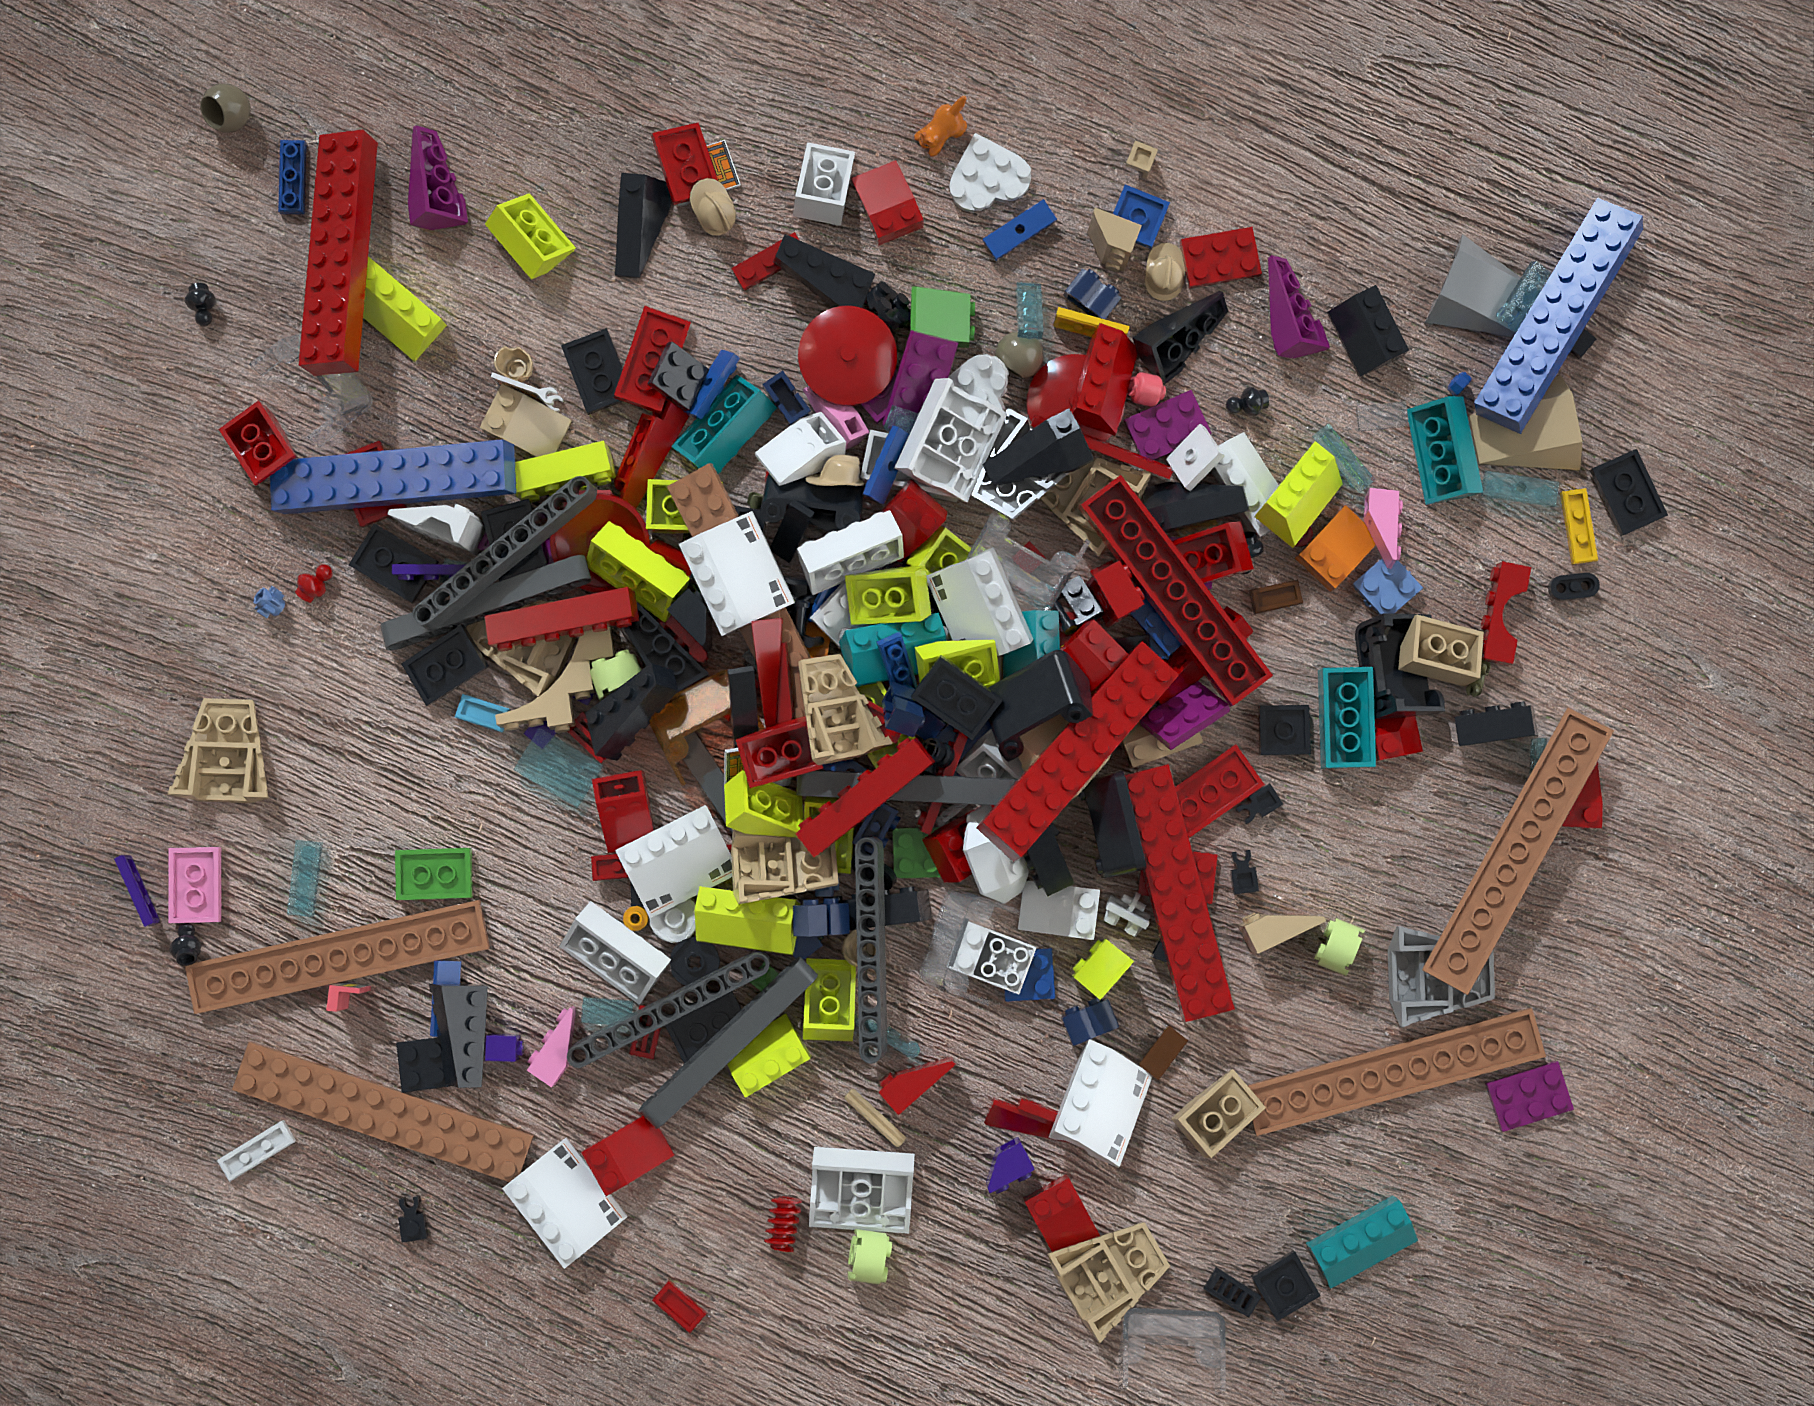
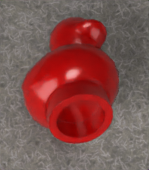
[295,564,333,603]

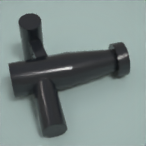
[792,600,824,648]

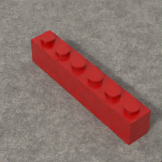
[485,587,639,651]
[795,738,935,857]

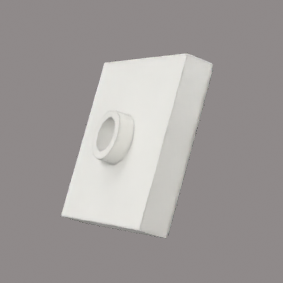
[1166,424,1225,491]

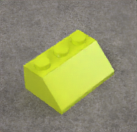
[485,193,576,280]
[727,1014,812,1098]

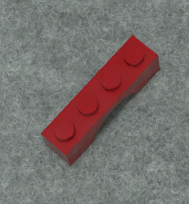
[1481,561,1532,666]

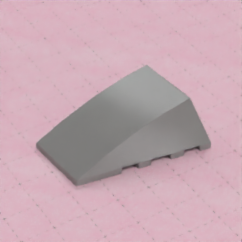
[1424,234,1540,338]
[971,408,1069,521]
[1388,926,1495,1027]

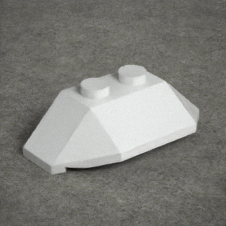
[963,805,1029,904]

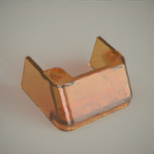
[650,669,765,786]

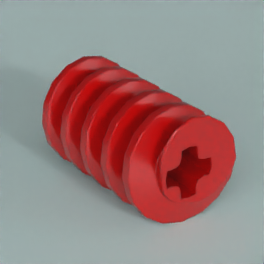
[764,1196,803,1252]

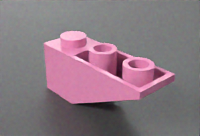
[803,387,869,450]
[1364,488,1403,569]
[527,1006,576,1088]

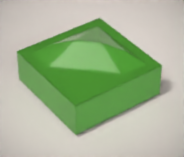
[750,961,780,991]

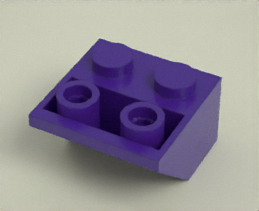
[986,1137,1035,1194]

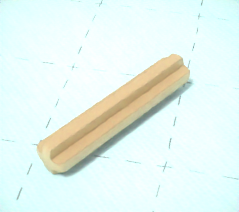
[845,1089,906,1147]

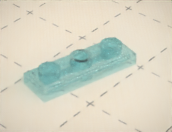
[1481,471,1559,507]

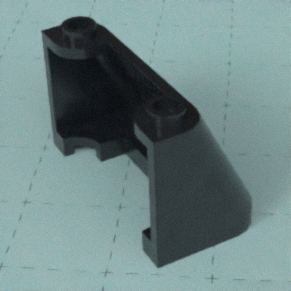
[1355,613,1445,719]
[988,650,1093,762]

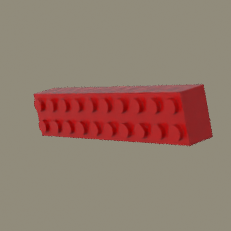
[298,129,378,376]
[1078,475,1273,707]
[976,641,1179,862]
[1125,764,1235,1022]

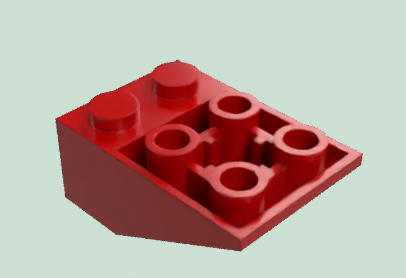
[592,770,655,853]
[922,805,994,883]

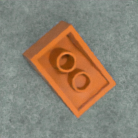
[1295,505,1376,592]

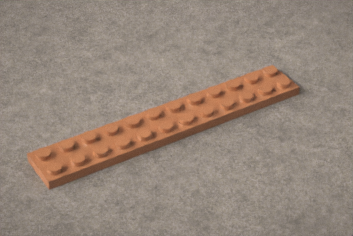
[667,463,811,719]
[1422,708,1614,995]
[185,900,490,1014]
[1247,1008,1546,1136]
[232,1041,534,1182]

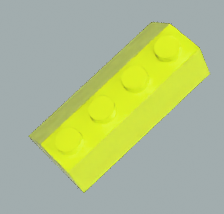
[363,256,447,362]
[1254,441,1343,548]
[586,521,690,622]
[694,886,801,955]

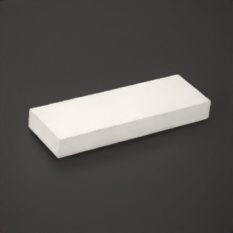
[217,1120,296,1182]

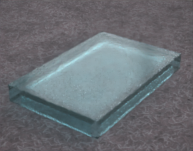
[513,727,604,808]

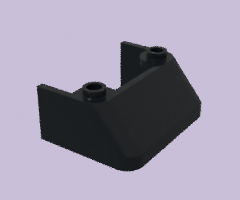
[759,473,865,537]
[1079,770,1146,878]

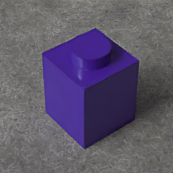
[485,1034,524,1062]

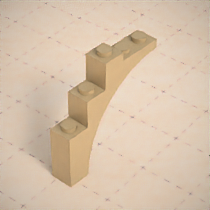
[495,626,615,733]

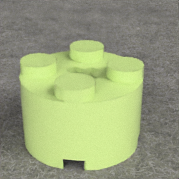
[589,649,641,701]
[1314,918,1365,976]
[848,1229,892,1284]

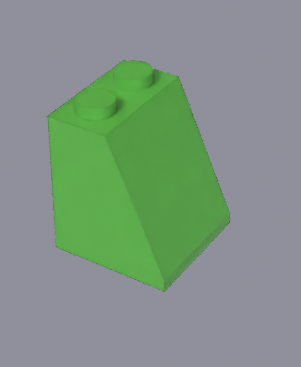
[910,287,975,348]

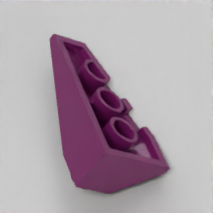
[408,125,468,230]
[1268,255,1330,359]

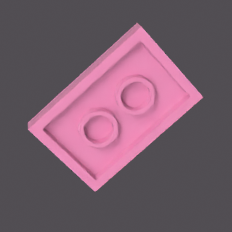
[168,847,221,923]

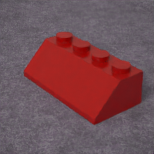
[1071,323,1137,436]

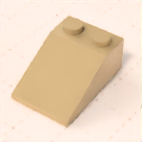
[480,384,572,457]
[1238,912,1326,954]
[1171,1069,1266,1158]

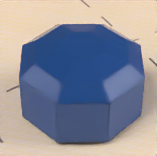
[1447,372,1472,396]

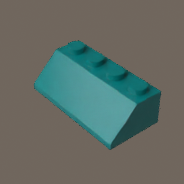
[671,374,777,474]
[1406,396,1483,505]
[1002,610,1060,679]
[839,613,946,687]
[1318,667,1376,769]
[1306,1195,1418,1289]

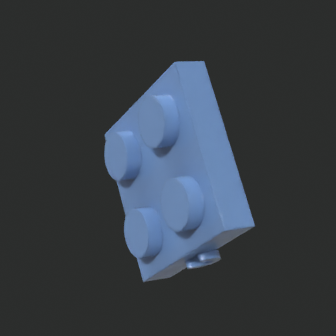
[1352,558,1423,615]

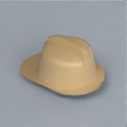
[690,178,736,235]
[1145,243,1185,301]
[806,454,865,486]

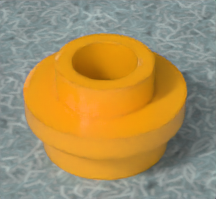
[623,906,648,931]

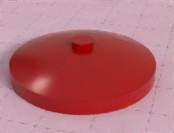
[798,306,897,406]
[1026,354,1125,450]
[550,493,650,592]

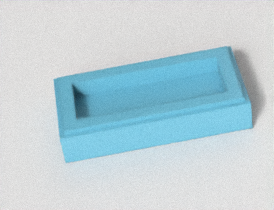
[455,694,511,733]

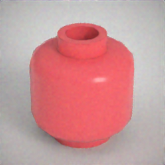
[1127,372,1166,407]

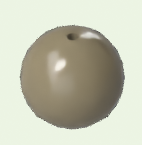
[200,83,251,133]
[995,331,1043,379]

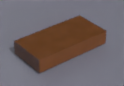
[1249,579,1303,615]
[1138,1025,1189,1080]

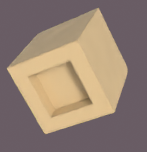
[1125,141,1158,180]

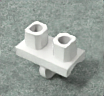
[1104,892,1151,937]

